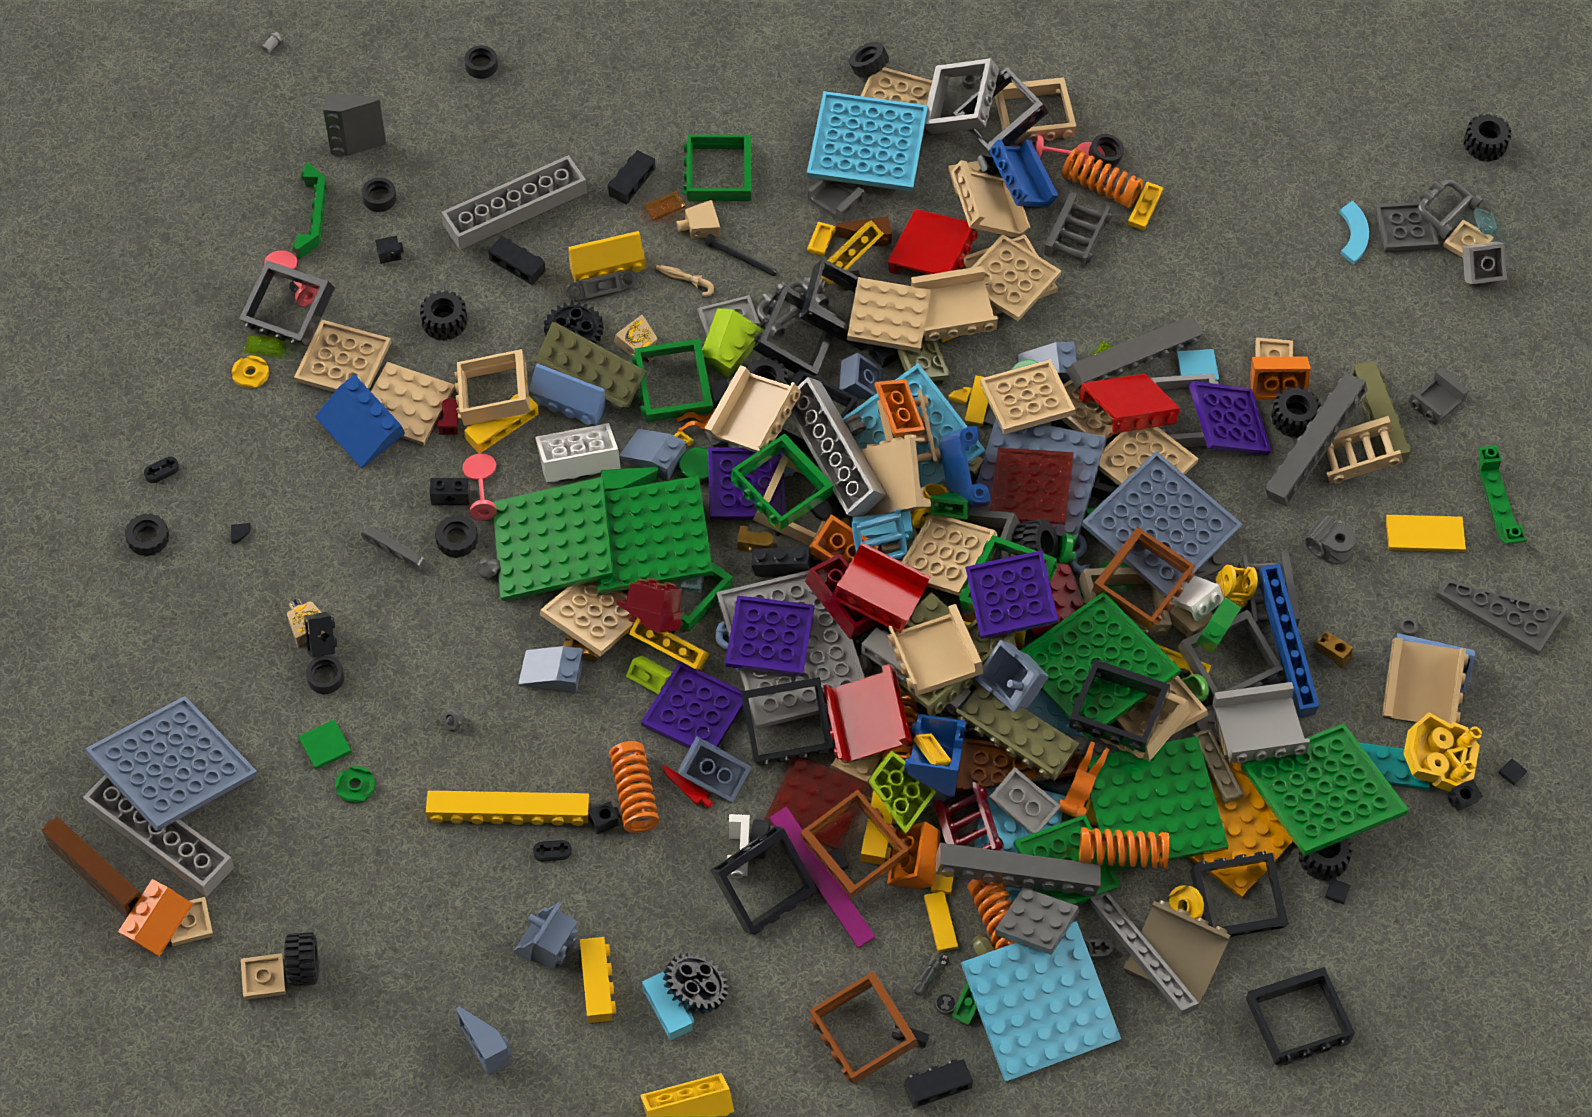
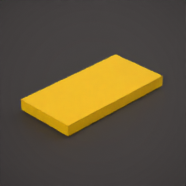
[1386,515,1466,552]

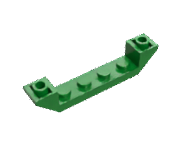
[292,163,327,259]
[1478,445,1526,544]

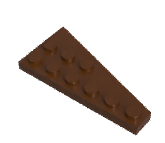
[956,738,1083,792]

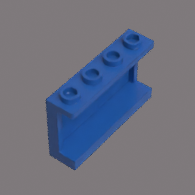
[989,139,1059,207]

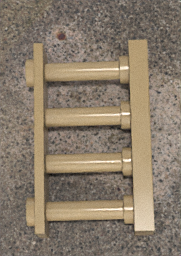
[877,390,941,466]
[1326,416,1403,484]

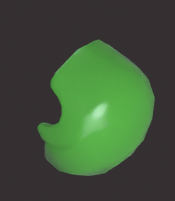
[1182,674,1209,702]

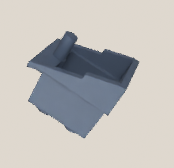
[975,640,1049,713]
[514,902,578,969]

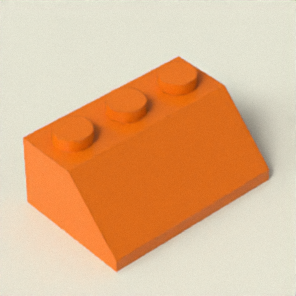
[1250,357,1311,400]
[874,379,925,439]
[809,514,879,565]
[887,821,941,889]
[118,879,193,957]

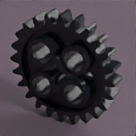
[544,301,604,344]
[663,952,729,1014]

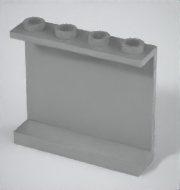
[1213,682,1310,763]

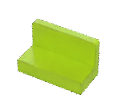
[626,656,673,694]

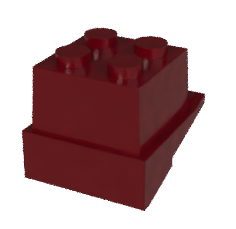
[616,578,683,633]

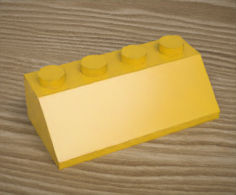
[568,231,646,282]
[640,1073,734,1117]

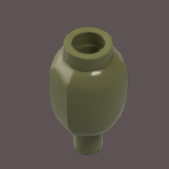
[972,934,995,956]

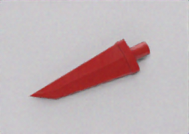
[662,765,713,808]

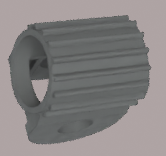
[1303,515,1356,564]

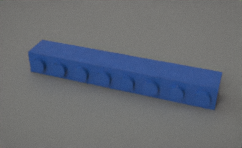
[1257,564,1319,718]

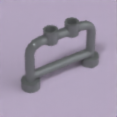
[1418,179,1483,239]
[756,280,829,340]

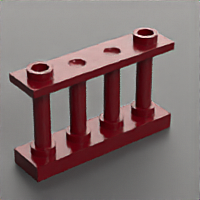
[934,782,1004,851]

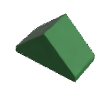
[930,491,969,520]

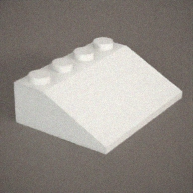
[535,423,621,483]

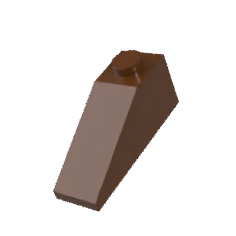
[835,217,892,246]

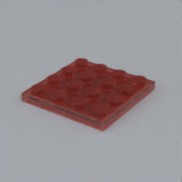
[990,447,1074,525]
[764,755,869,850]

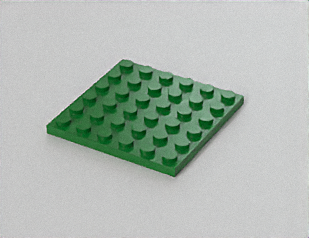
[597,476,714,594]
[493,477,614,601]
[1020,592,1181,740]
[1241,723,1409,856]
[1082,736,1229,872]

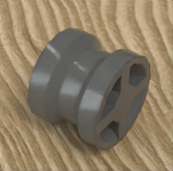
[844,414,866,436]

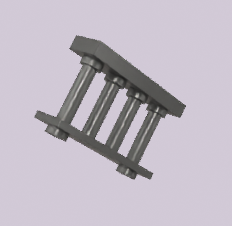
[1044,192,1112,268]
[1238,552,1300,628]

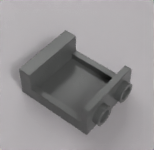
[808,179,864,222]
[1409,368,1469,425]

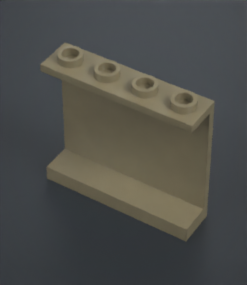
[1123,900,1230,1005]

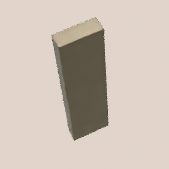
[1191,728,1244,804]

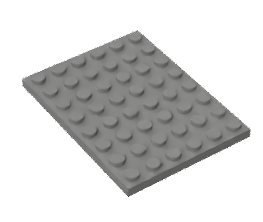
[717,570,864,729]

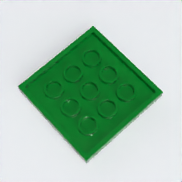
[1013,814,1121,905]

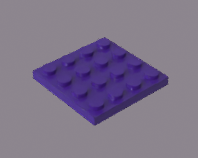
[1189,381,1271,455]
[708,448,786,520]
[965,550,1059,639]
[725,595,815,677]
[641,661,743,749]

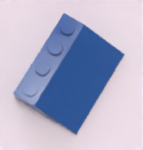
[315,374,405,468]

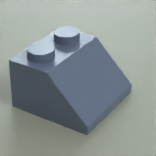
[839,353,883,399]

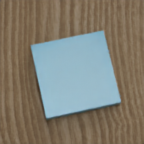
[1177,349,1219,383]

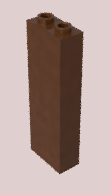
[42,817,141,919]

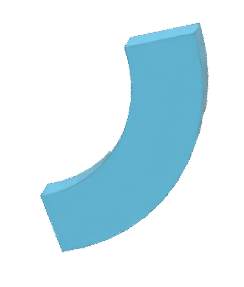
[1339,201,1369,265]

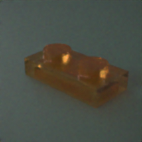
[644,191,685,221]

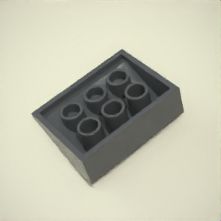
[323,93,387,156]

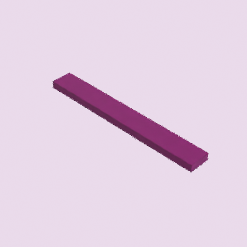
[770,807,875,949]

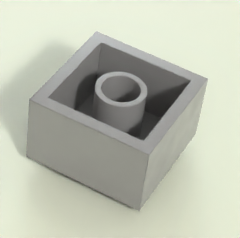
[1462,242,1507,284]

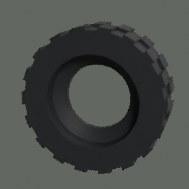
[849,42,889,78]
[125,513,169,556]
[435,515,478,558]

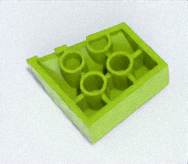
[702,308,762,378]
[868,751,937,834]

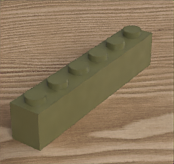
[1351,361,1411,462]

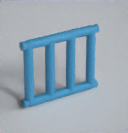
[852,509,908,561]

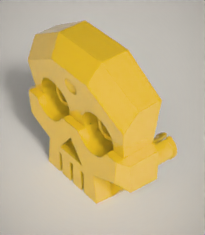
[1403,712,1482,792]

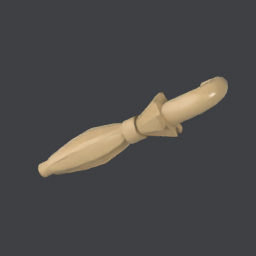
[656,265,714,297]

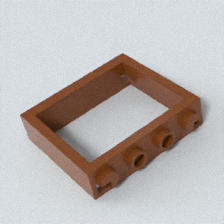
[1092,527,1195,630]
[800,790,909,899]
[809,971,918,1084]

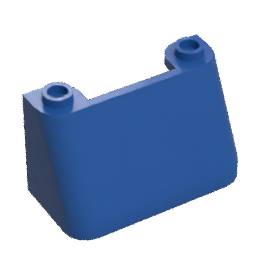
[939,425,991,509]
[904,714,966,798]

